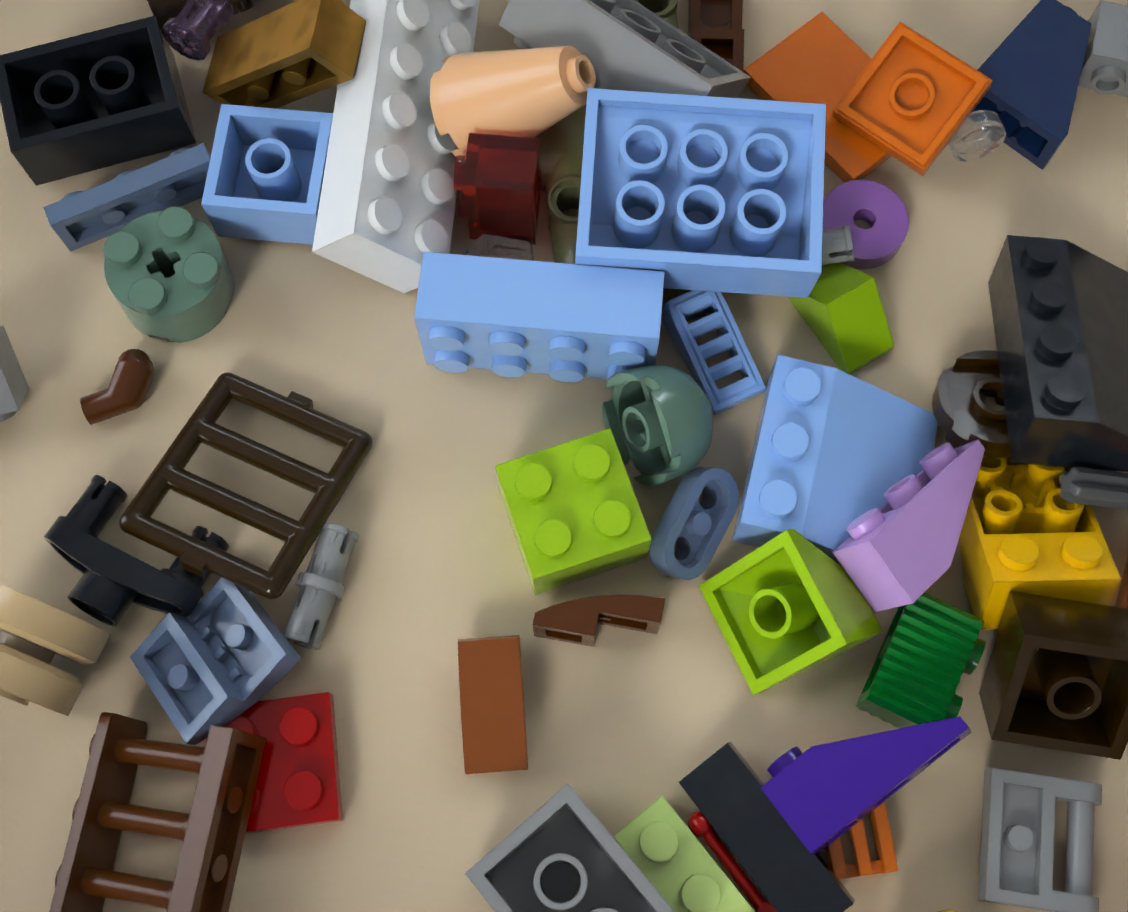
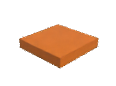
[833,22,993,176]

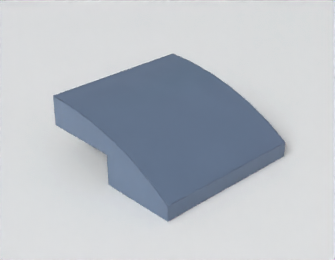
[130,577,301,745]

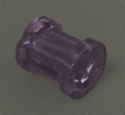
[162,0,233,61]

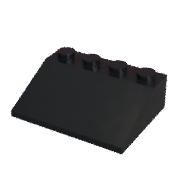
[988,235,1128,472]

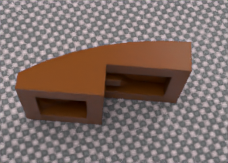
[458,635,528,774]

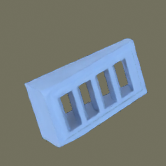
[662,290,766,415]

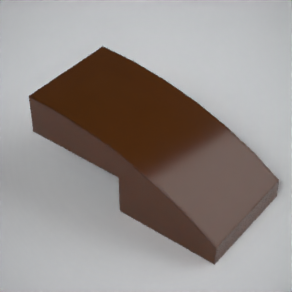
[688,0,744,72]
[533,595,665,647]

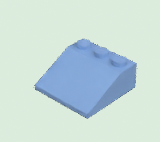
[732,355,938,566]

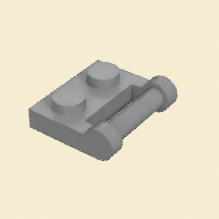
[978,768,1102,912]

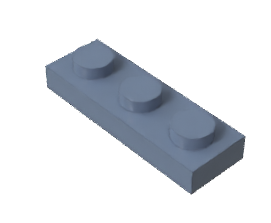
[43,143,210,252]

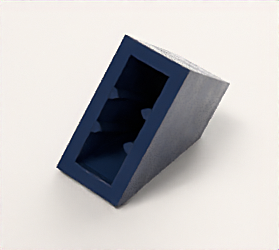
[969,0,1092,170]

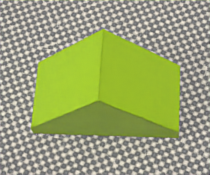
[788,263,895,375]

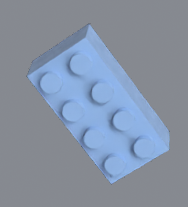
[414,252,665,383]

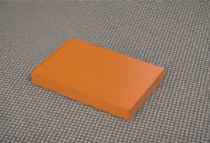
[743,12,891,183]

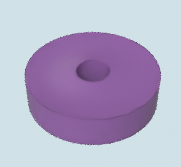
[823,180,909,269]

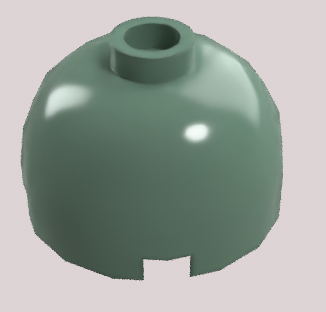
[602,364,713,487]

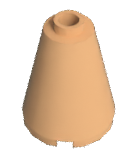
[430,46,596,167]

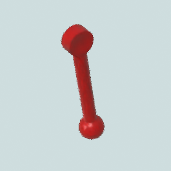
[688,811,777,912]

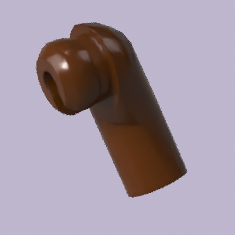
[80,349,154,425]

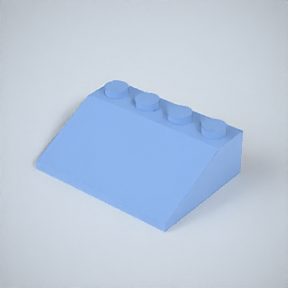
[575,88,826,298]

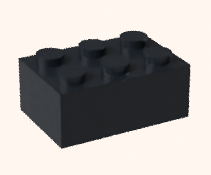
[0,15,196,186]

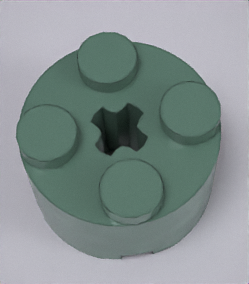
[103,206,234,343]

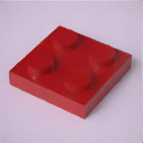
[206,692,343,834]

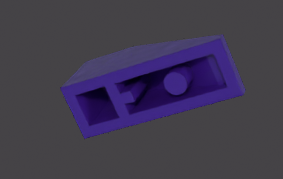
[760,716,971,854]

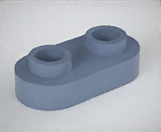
[650,467,739,580]

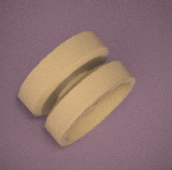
[0,584,111,716]

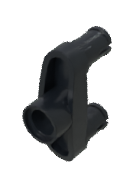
[44,475,229,626]

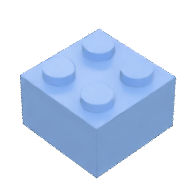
[201,104,333,245]

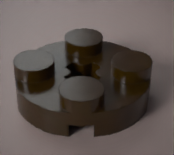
[932,350,1011,458]

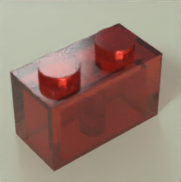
[454,133,541,245]

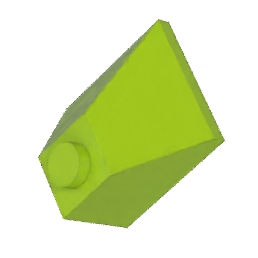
[699,529,883,696]

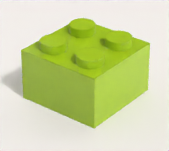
[495,428,652,595]

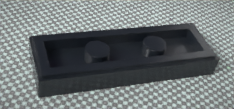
[679,742,855,912]

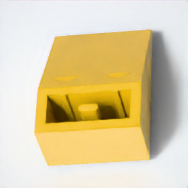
[959,456,1121,630]

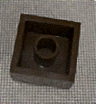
[979,591,1128,760]

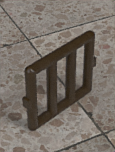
[119,372,373,599]

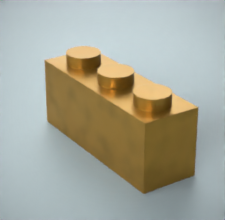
[202,0,366,108]

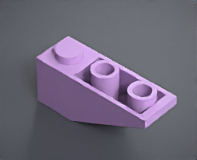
[832,439,985,612]

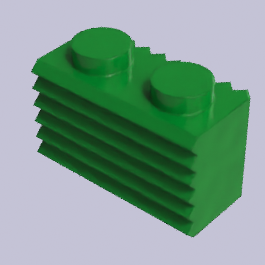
[856,592,986,728]

